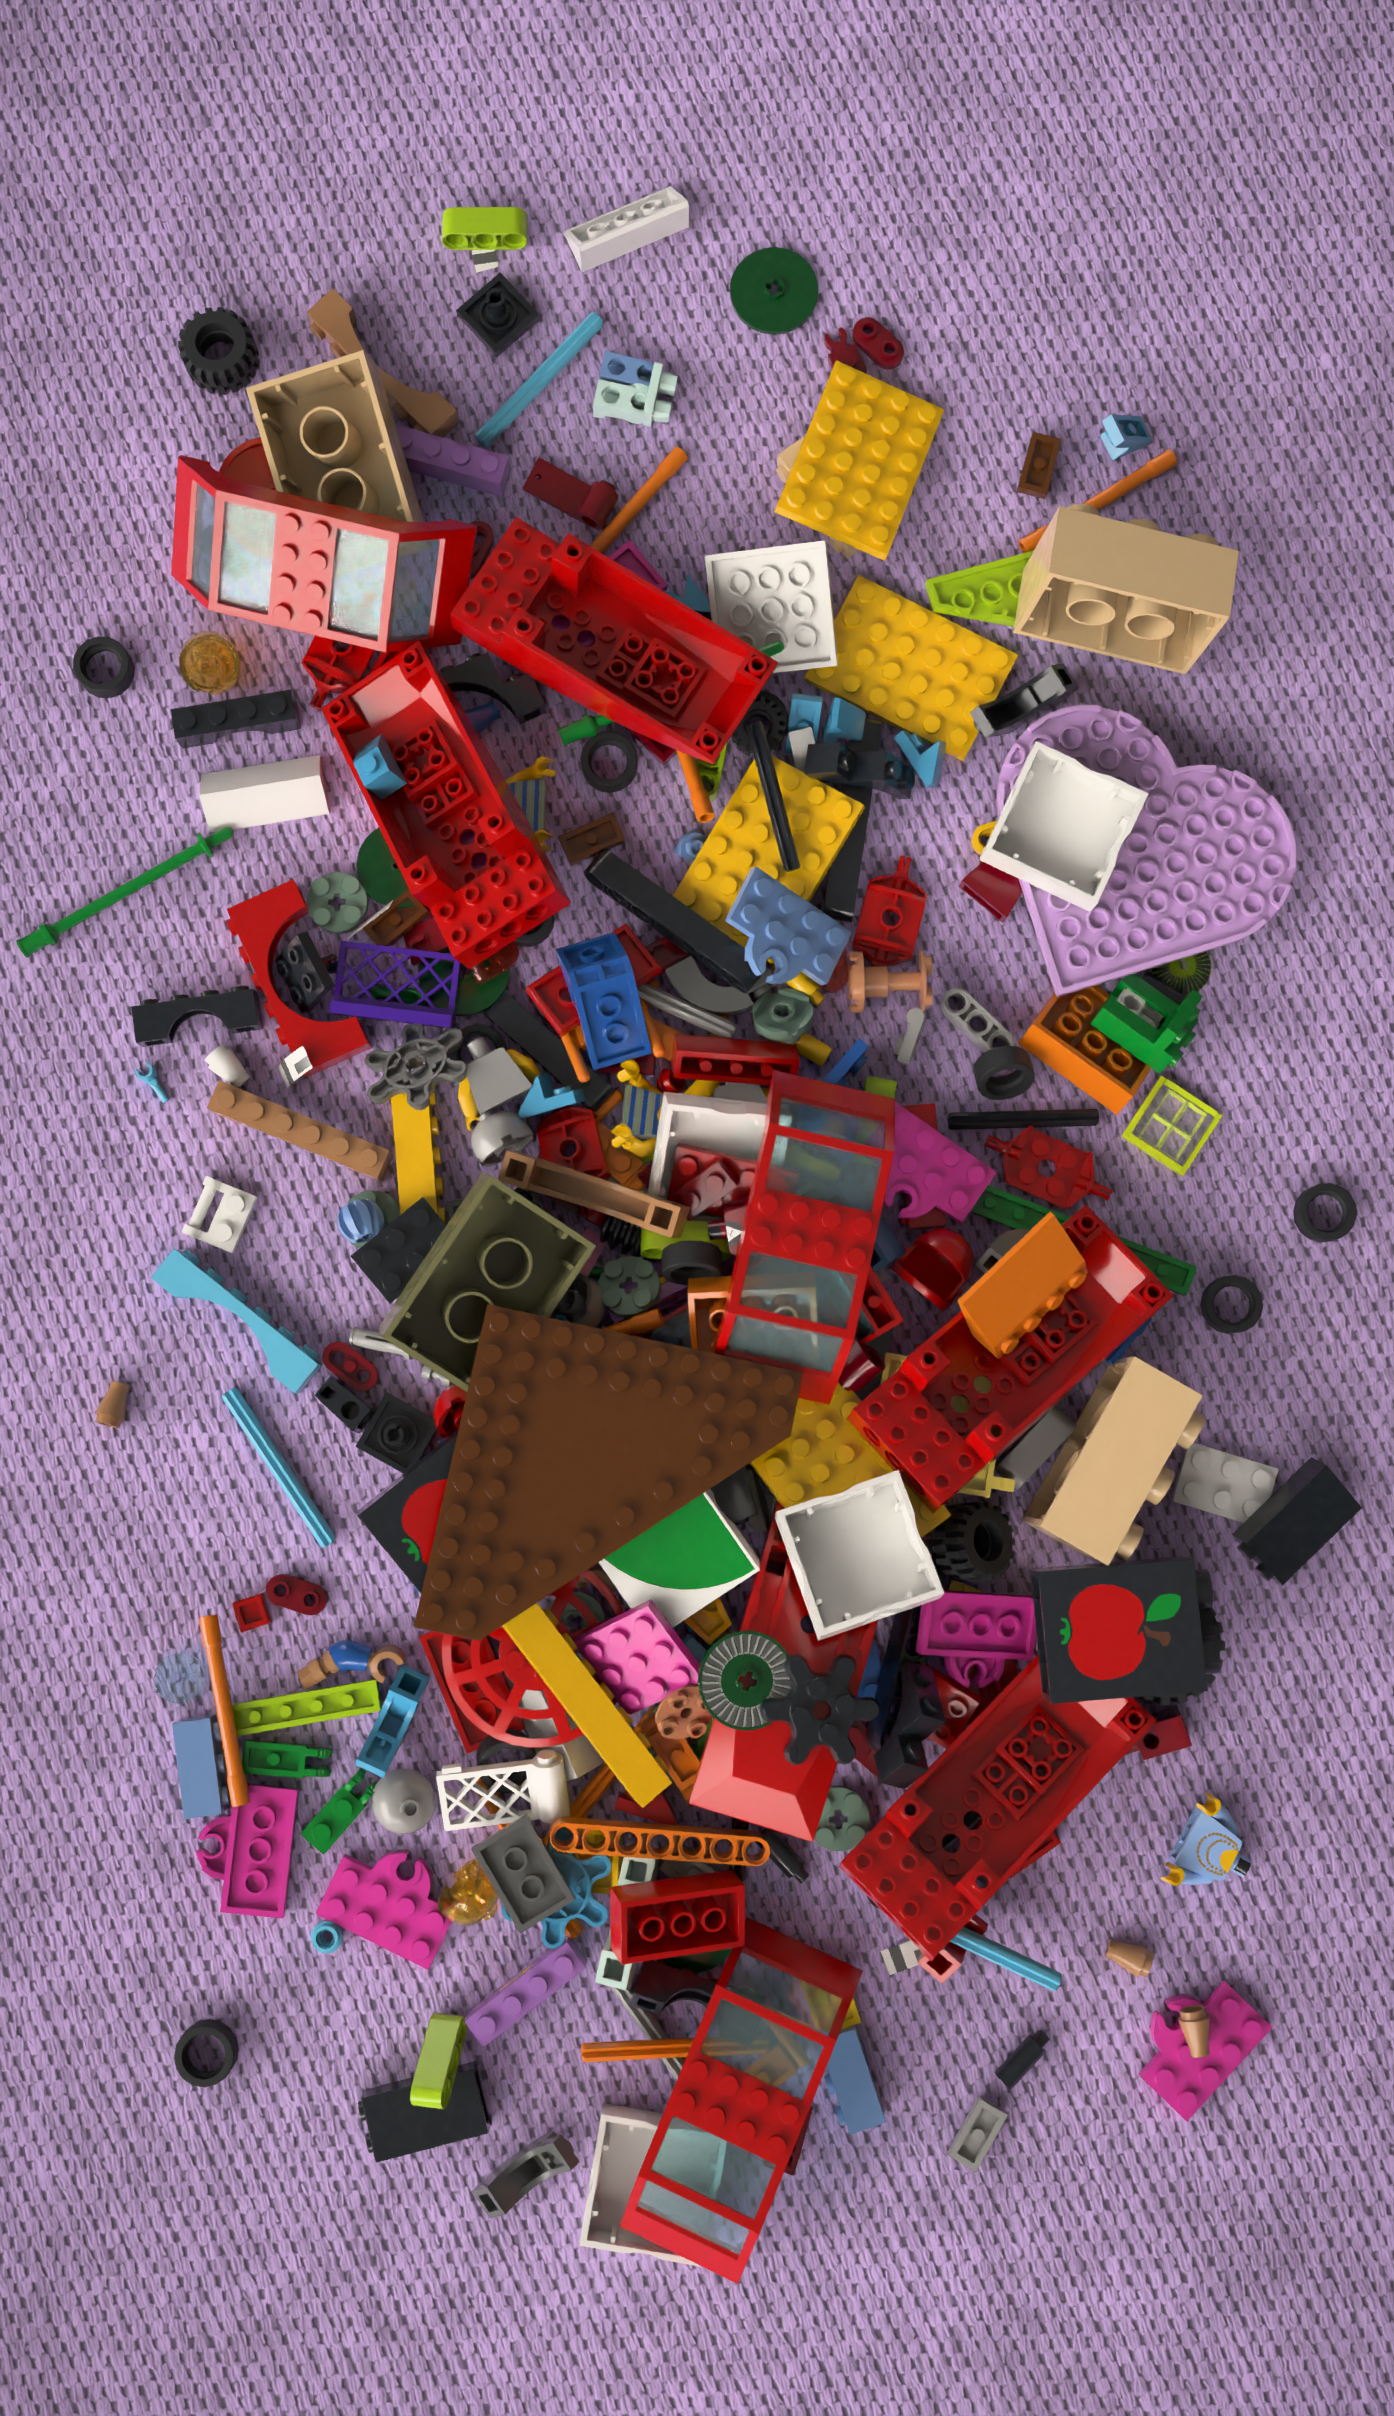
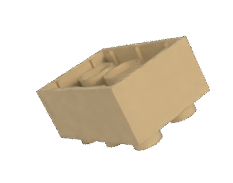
[246,350,431,577]
[1013,504,1239,674]
[1021,1356,1206,1566]

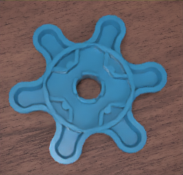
[502,1827,611,1949]

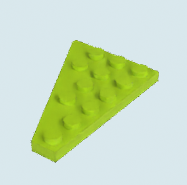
[924,550,1034,627]

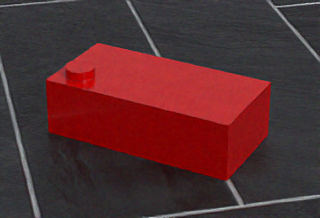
[610,1870,745,1965]

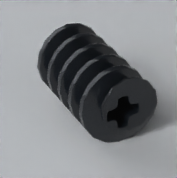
[600,1215,657,1263]

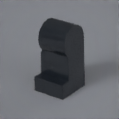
[315,1376,376,1434]

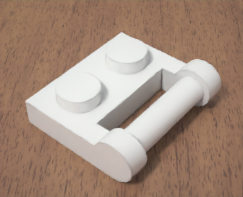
[182,1176,258,1254]

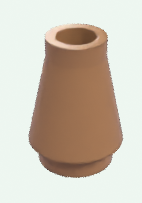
[95,1381,130,1429]
[1105,1939,1155,1978]
[1178,2005,1210,2058]

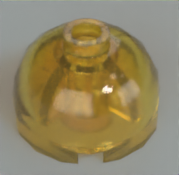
[179,631,240,695]
[437,1859,499,1926]

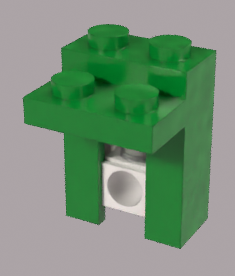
[1090,974,1203,1074]

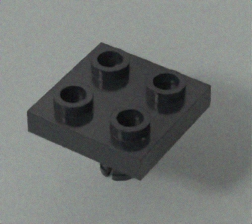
[456,272,540,358]
[275,931,338,1013]
[355,1392,437,1473]

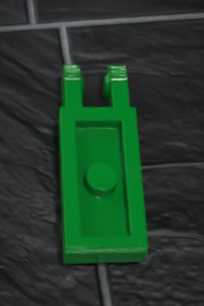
[242,1739,333,1778]
[300,1768,377,1855]

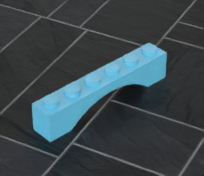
[150,1249,323,1394]

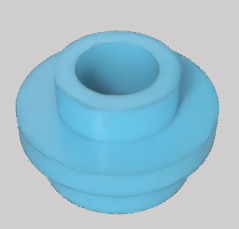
[311,1920,343,1953]

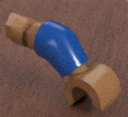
[297,1640,407,1690]

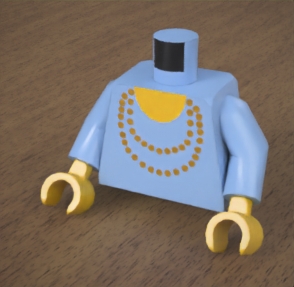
[1161,1791,1251,1886]

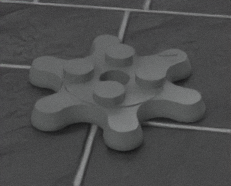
[365,1023,467,1110]

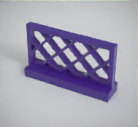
[329,941,461,1029]

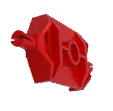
[301,588,380,710]
[852,856,928,967]
[536,1092,612,1218]
[984,1125,1113,1210]

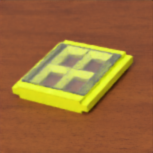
[1121,1076,1222,1177]

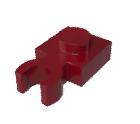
[824,327,867,374]

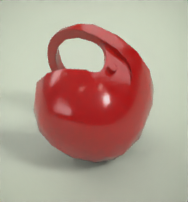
[890,1228,974,1312]

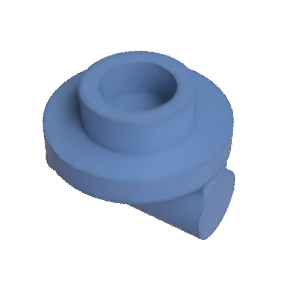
[672,828,706,862]

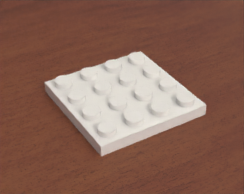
[705,540,838,673]

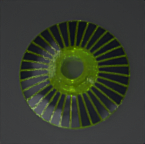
[1151,951,1211,996]

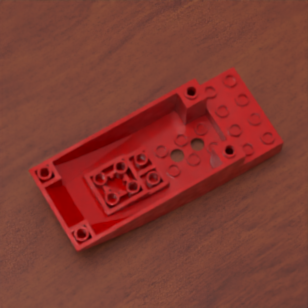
[450,517,778,764]
[321,641,571,969]
[847,1205,1174,1514]
[689,1499,878,1842]
[839,1655,1157,1961]

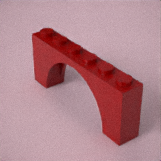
[226,879,372,1078]

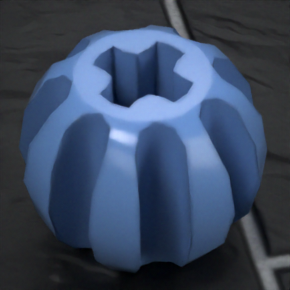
[337,1199,384,1243]

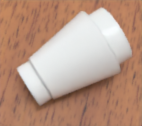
[205,1044,250,1088]

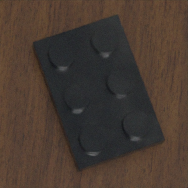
[351,1197,447,1304]

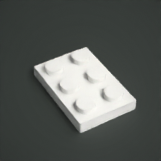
[1171,1443,1279,1523]

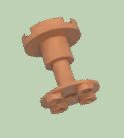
[848,950,932,1013]
[655,1685,713,1739]

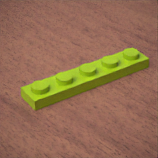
[232,1679,382,1736]

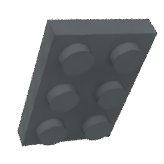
[471,1814,576,1934]

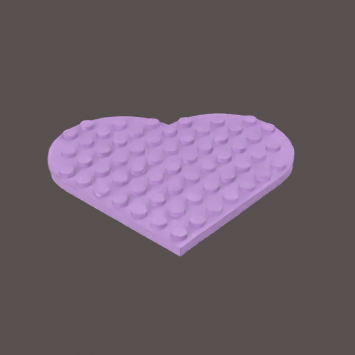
[997,705,1296,997]

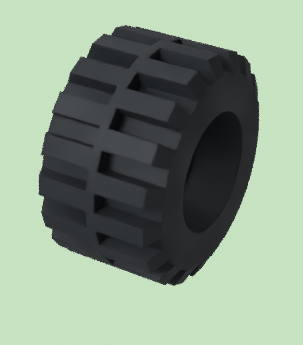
[178,307,259,395]
[931,1502,1015,1582]

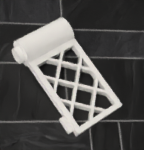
[436,1749,571,1831]

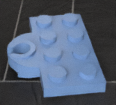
[725,867,852,985]

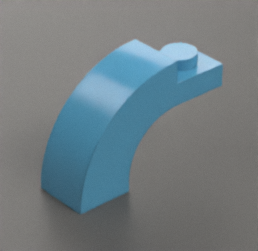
[355,1665,431,1778]

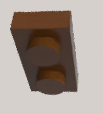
[1016,432,1061,499]
[558,812,625,866]
[363,889,430,947]

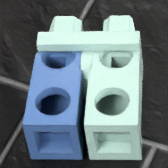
[593,350,678,427]

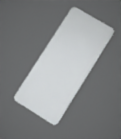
[789,727,815,772]

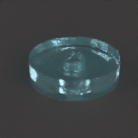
[154,1652,206,1704]

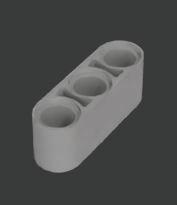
[940,988,1015,1053]
[994,1405,1077,1490]

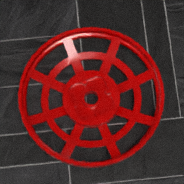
[442,1570,624,1748]

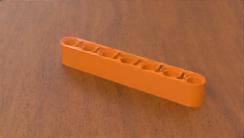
[550,1816,770,1866]

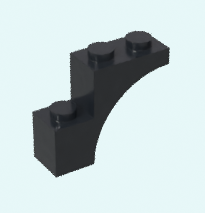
[439,652,547,725]
[970,663,1079,738]
[804,742,915,799]
[874,1661,946,1789]

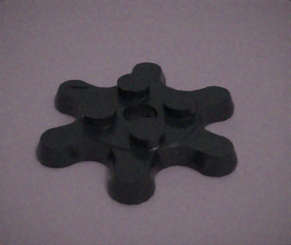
[760,1654,880,1765]

